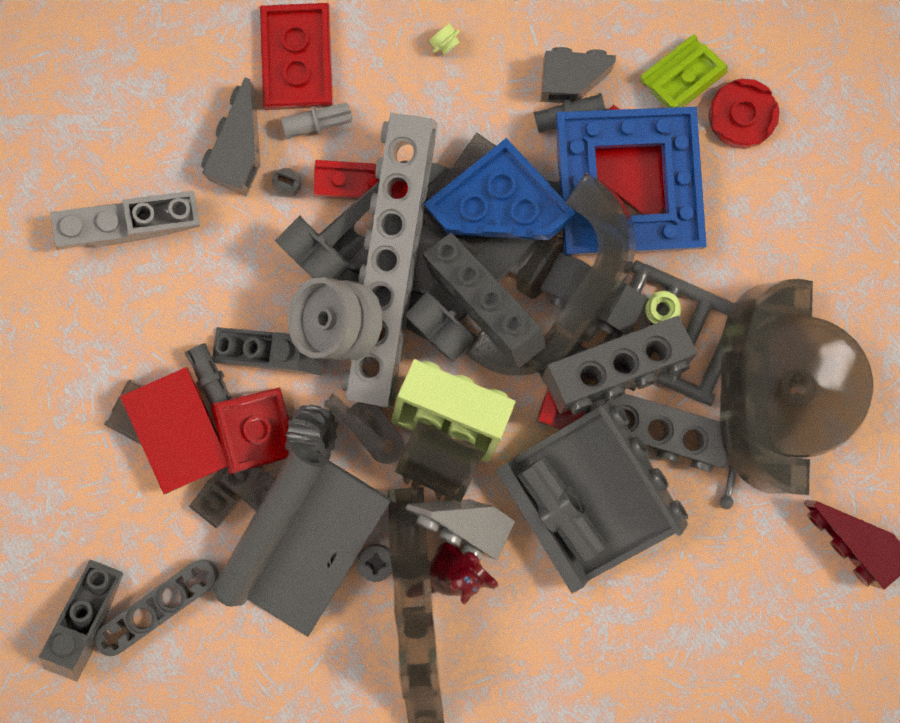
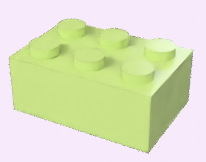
[391,359,516,463]

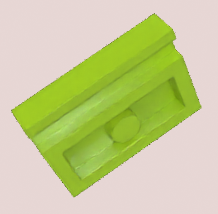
[640,34,728,108]

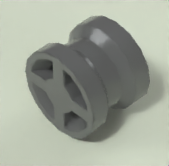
[358,544,395,582]

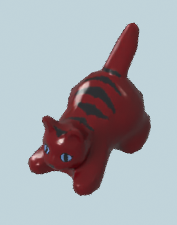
[407,542,498,604]

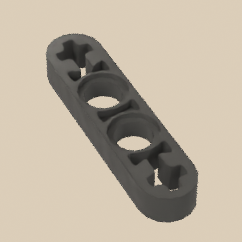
[95,560,219,656]

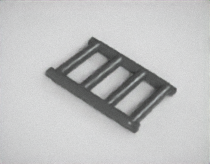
[598,260,752,406]

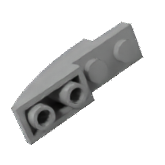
[50,191,200,250]

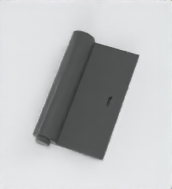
[213,445,392,637]

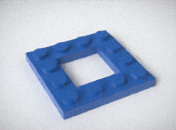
[555,107,707,256]

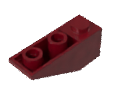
[804,500,900,590]

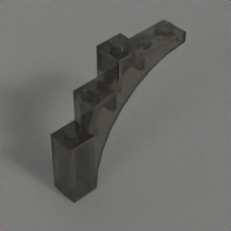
[388,487,444,723]

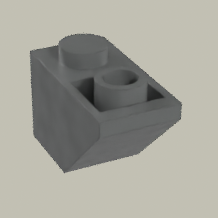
[540,47,616,103]

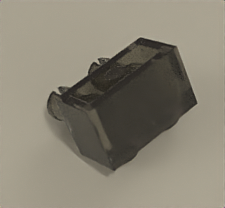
[395,421,484,503]

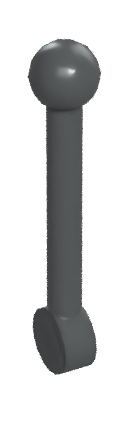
[720,437,746,509]

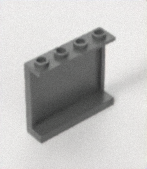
[496,400,688,593]

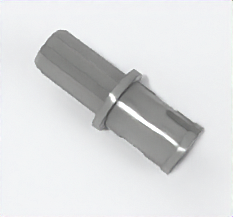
[281,103,352,139]

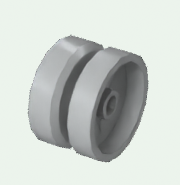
[288,277,382,360]

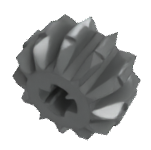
[285,404,338,460]

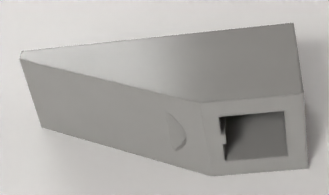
[406,499,515,561]

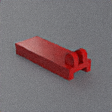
[313,160,408,200]

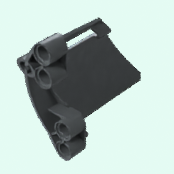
[275,160,560,362]

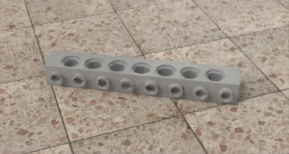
[342,112,438,407]

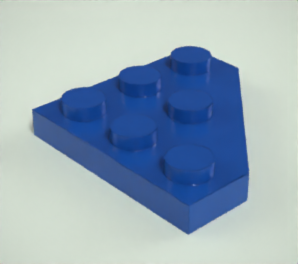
[424,138,576,240]

